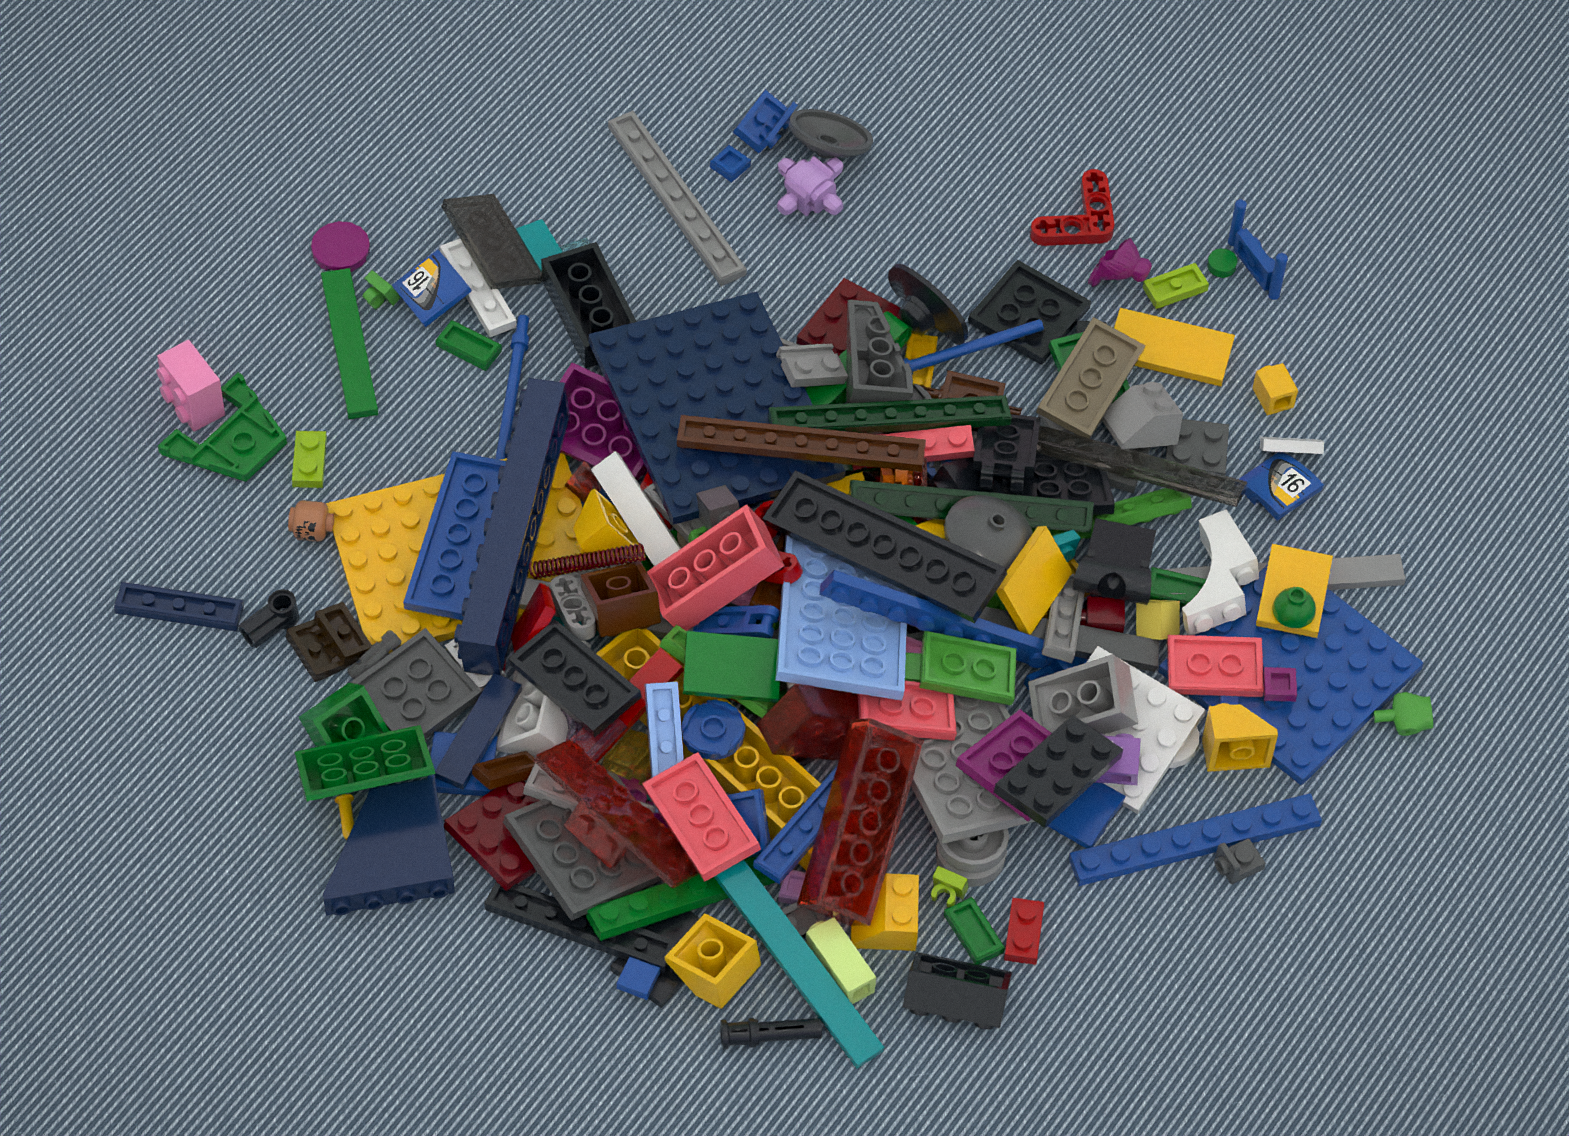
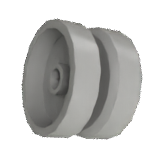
[935,828,1009,887]

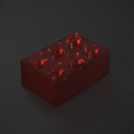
[757,684,865,761]

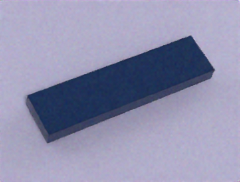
[114,582,244,631]
[435,673,522,790]

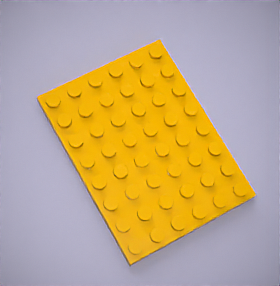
[326,453,595,654]

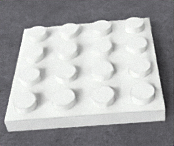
[1086,646,1205,814]

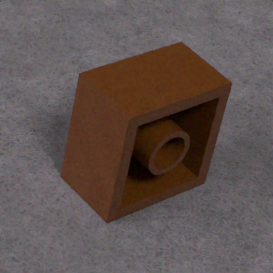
[580,561,661,637]

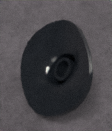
[888,264,968,345]

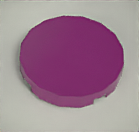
[311,221,370,272]

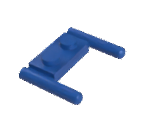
[1228,199,1288,300]

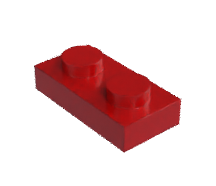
[1004,897,1044,965]

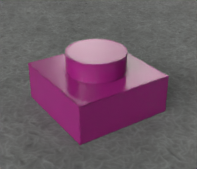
[1263,667,1297,702]

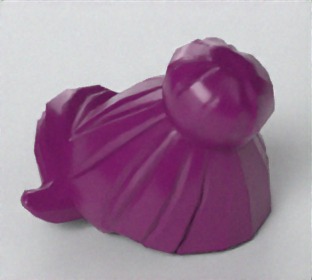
[1088,238,1152,287]

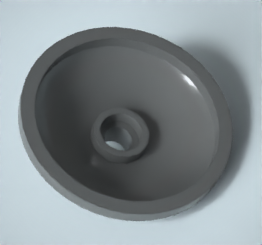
[789,109,873,159]
[944,495,1033,570]

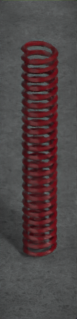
[529,543,646,579]

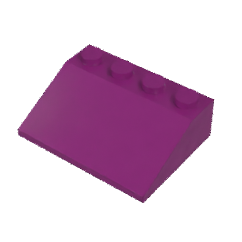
[560,362,647,480]

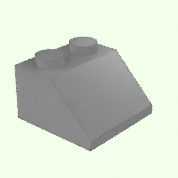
[1102,382,1183,449]

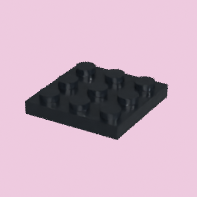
[968,259,1091,365]
[1020,449,1115,516]

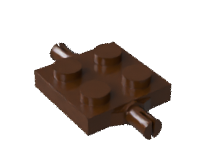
[922,370,1022,432]

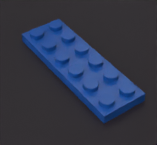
[403,451,506,620]

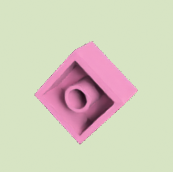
[156,339,225,432]

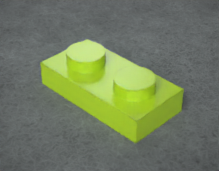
[1142,263,1209,309]
[292,431,327,488]

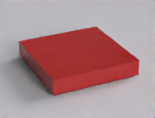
[511,583,556,653]

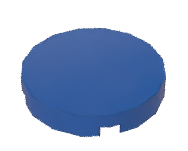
[681,700,745,760]

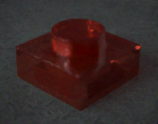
[564,461,602,503]

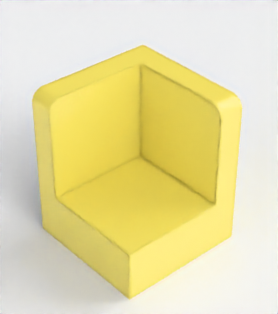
[1136,599,1180,640]

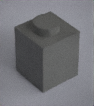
[696,485,739,530]

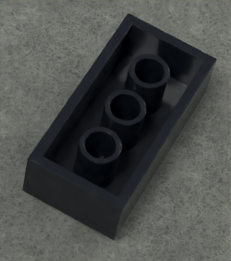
[541,242,637,368]

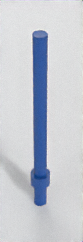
[495,315,530,460]
[903,319,1044,375]

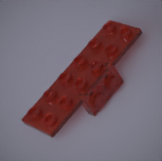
[534,740,699,888]

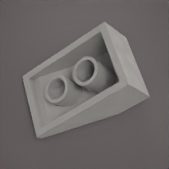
[1028,654,1138,734]

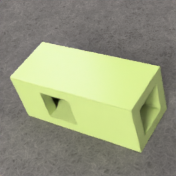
[806,917,876,1004]

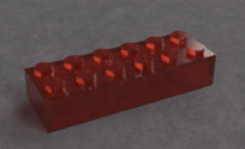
[797,718,924,926]

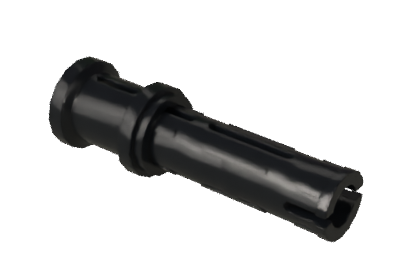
[720,1017,822,1050]

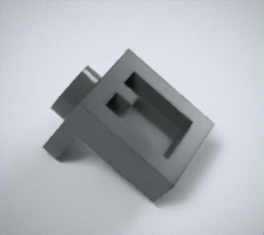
[1214,838,1266,885]

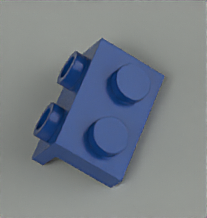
[733,89,798,154]

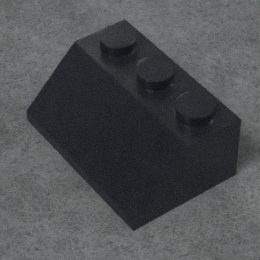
[902,952,1012,1029]

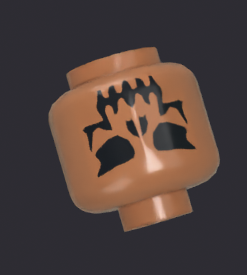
[288,500,334,542]

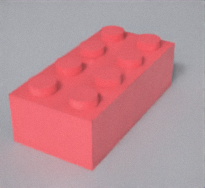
[647,504,784,631]

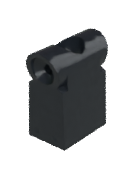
[1073,518,1156,605]

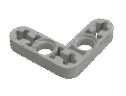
[550,562,630,641]

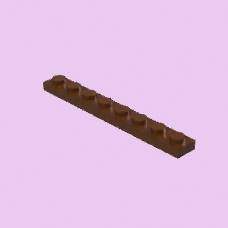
[677,415,926,472]

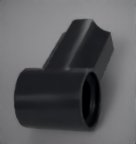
[238,589,299,648]

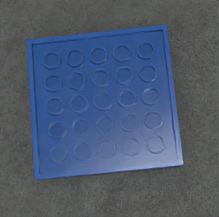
[1158,564,1424,786]

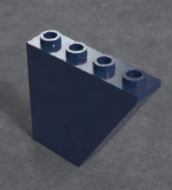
[323,778,455,916]

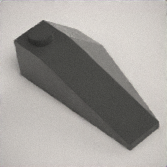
[846,300,913,403]

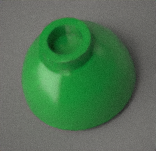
[1272,587,1316,628]

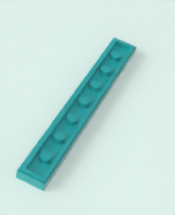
[714,860,885,1069]

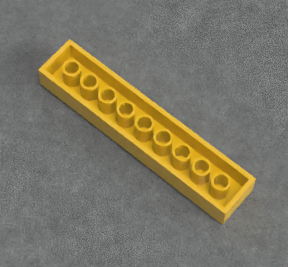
[596,628,860,874]

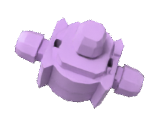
[777,156,843,216]

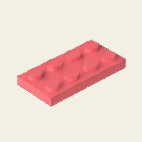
[642,752,761,882]

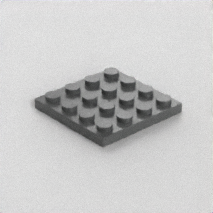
[503,769,682,921]

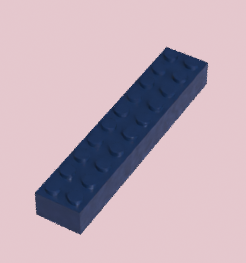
[454,378,570,675]

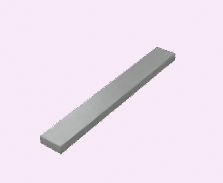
[608,111,747,286]
[1164,554,1406,594]

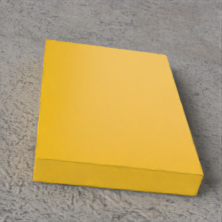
[996,526,1073,635]
[1256,544,1333,638]

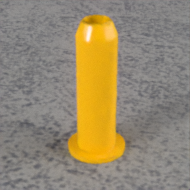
[335,794,354,840]

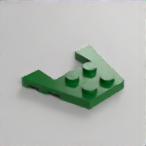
[158,372,287,482]

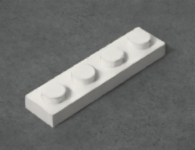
[440,236,517,337]

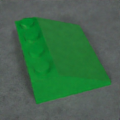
[294,725,435,802]

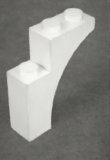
[1182,509,1259,635]

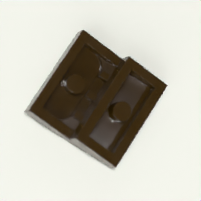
[285,602,372,682]

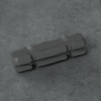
[347,630,402,679]

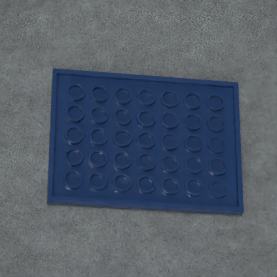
[588,291,846,525]

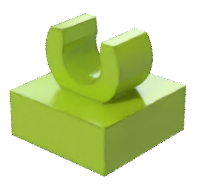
[931,866,968,908]

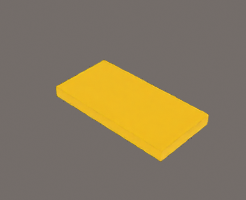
[1114,308,1235,387]

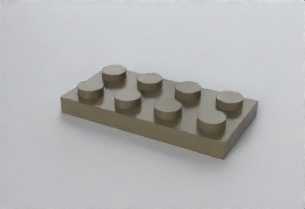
[1036,317,1146,441]

